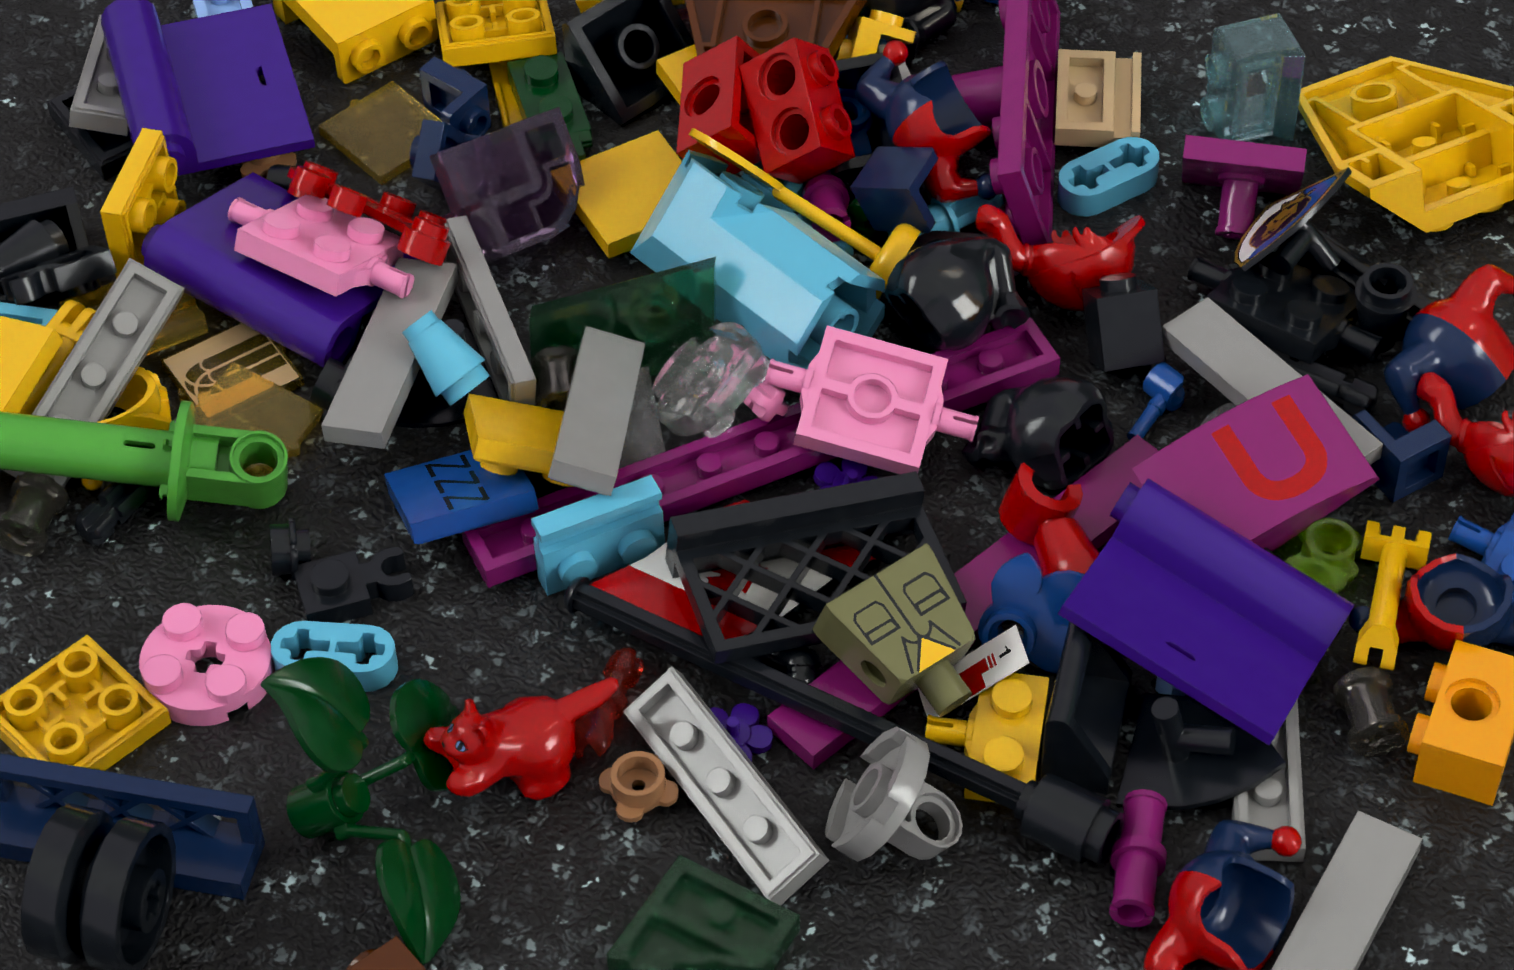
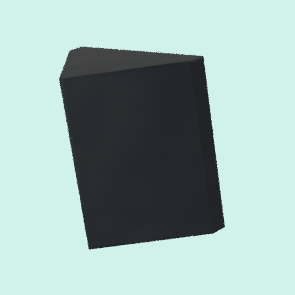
[562,0,694,125]

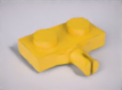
[925,673,1049,803]

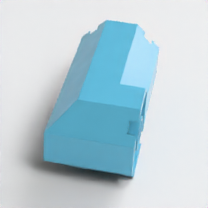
[630,150,885,369]

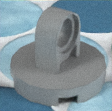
[825,726,963,862]

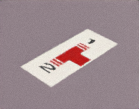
[918,625,1030,717]

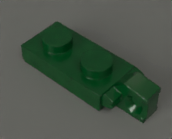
[507,51,593,169]

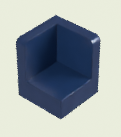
[850,146,938,233]
[1352,410,1452,503]

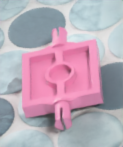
[228,195,414,299]
[764,325,979,474]

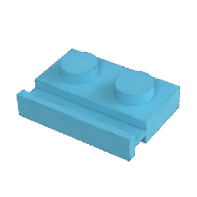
[531,475,665,596]

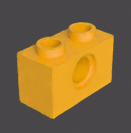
[1407,639,1514,806]

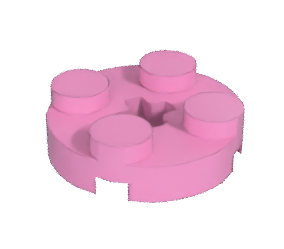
[139,603,275,726]

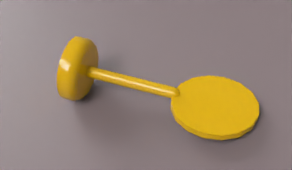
[688,128,921,299]

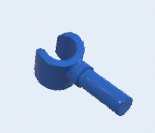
[1127,362,1185,440]

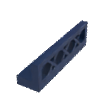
[0,753,265,900]

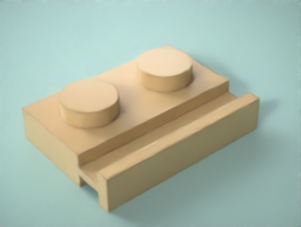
[1054,49,1142,147]

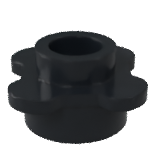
[308,354,353,422]

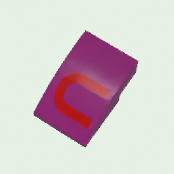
[1132,374,1380,552]

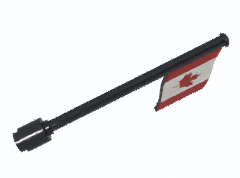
[564,499,1123,864]

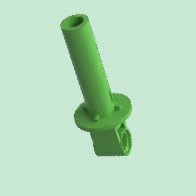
[0,400,288,522]

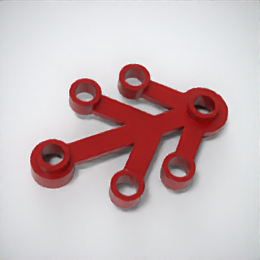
[287,160,451,266]

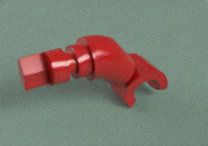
[999,462,1100,576]

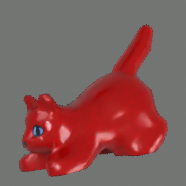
[423,677,619,800]

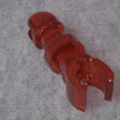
[574,647,644,759]

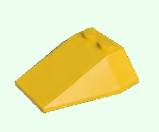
[1293,56,1514,233]

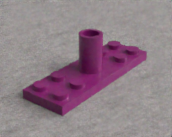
[951,0,1061,245]

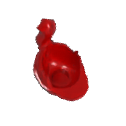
[976,204,1146,311]
[1417,372,1514,498]

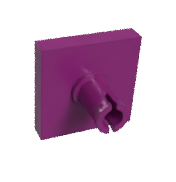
[1182,135,1307,240]

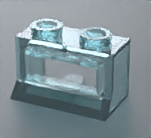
[1200,13,1306,141]

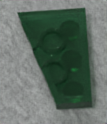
[529,256,716,378]

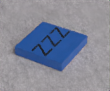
[384,450,539,545]

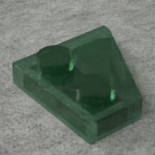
[607,855,800,970]

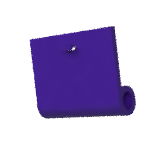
[101,0,315,176]
[141,172,418,368]
[1058,478,1355,745]

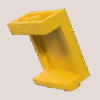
[272,0,439,84]

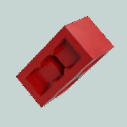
[739,37,856,184]

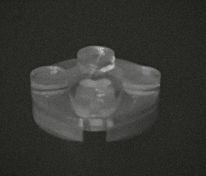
[651,322,770,438]

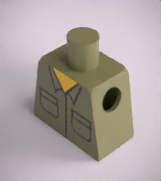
[812,543,975,717]

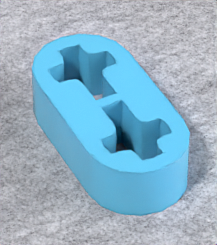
[1057,137,1159,217]
[271,621,398,692]

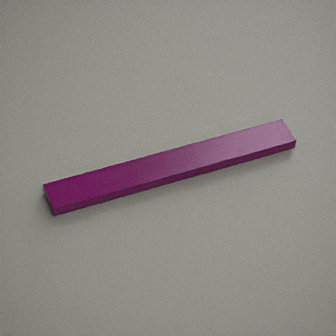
[767,435,1159,770]

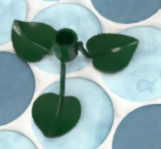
[261,657,461,965]

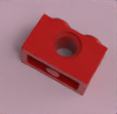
[676,36,761,174]

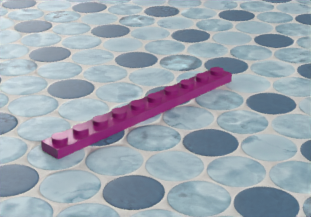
[462,317,1060,588]

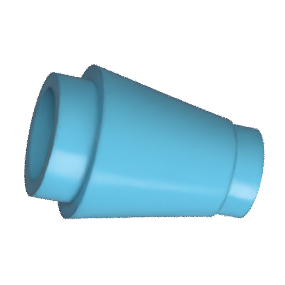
[402,310,490,406]

